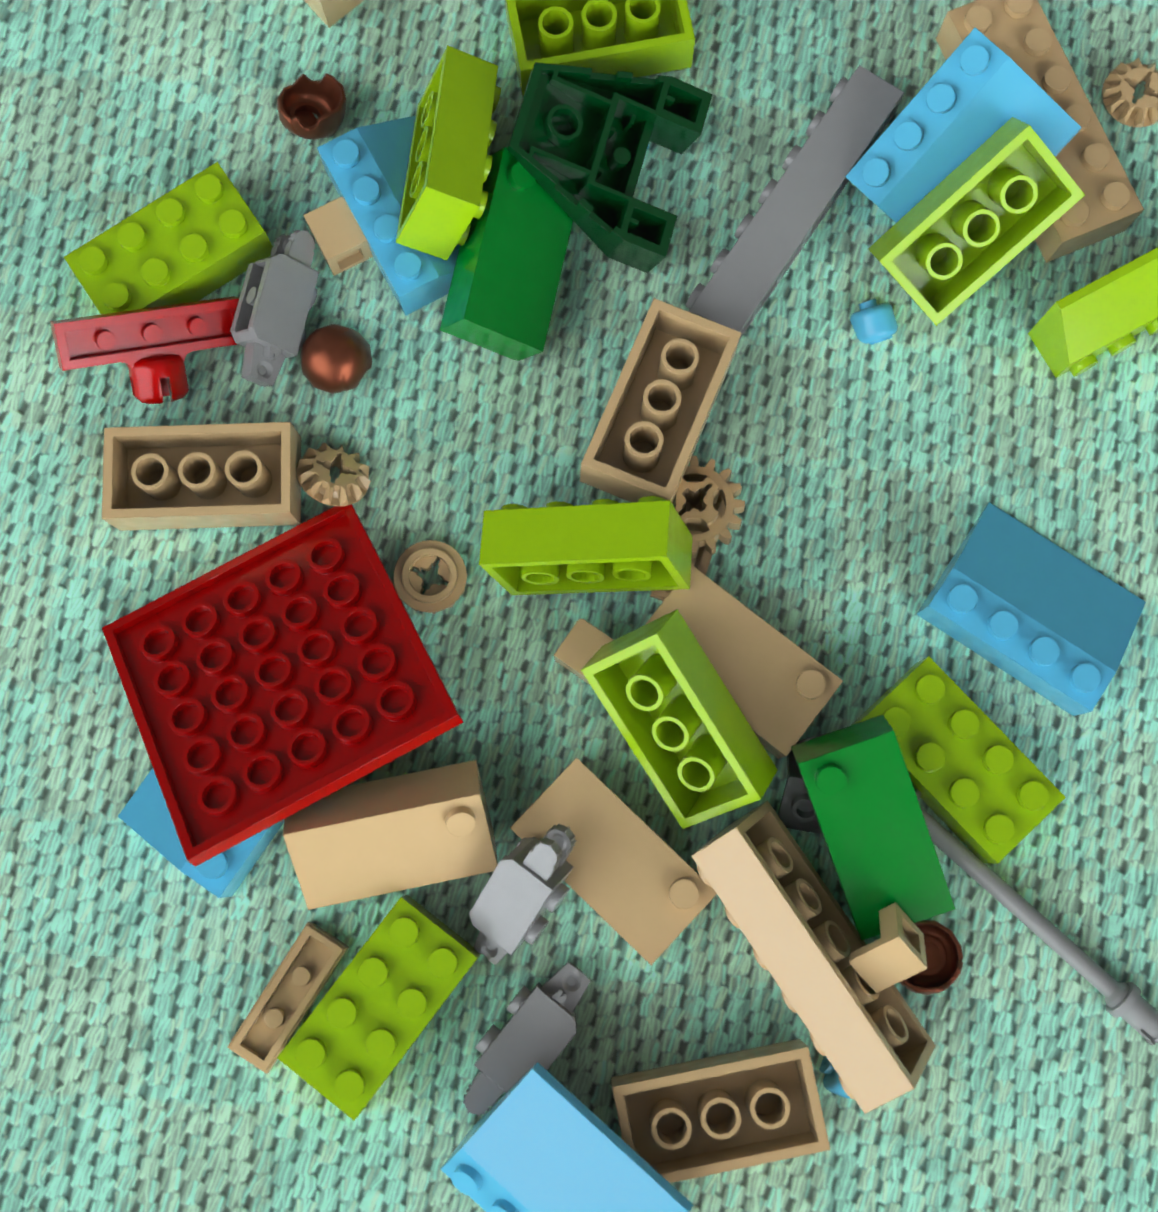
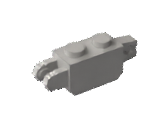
[230,230,319,387]
[469,823,576,965]
[463,961,590,1117]

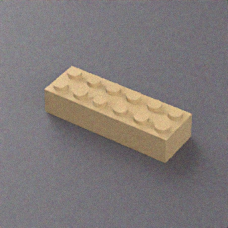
[936,0,1144,263]
[691,800,936,1114]

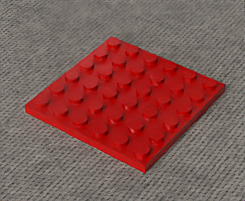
[102,504,463,867]

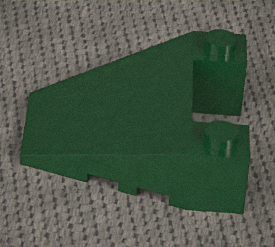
[507,62,713,273]

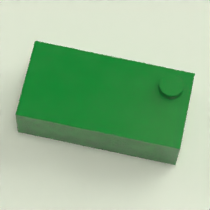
[440,147,573,361]
[791,714,955,941]

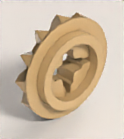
[1102,58,1158,127]
[297,442,371,506]
[393,540,468,614]

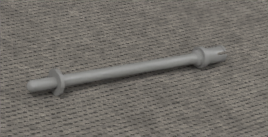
[914,788,1158,1046]

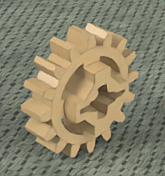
[672,456,745,558]

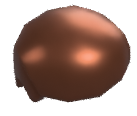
[277,73,346,140]
[300,324,372,394]
[899,920,963,995]

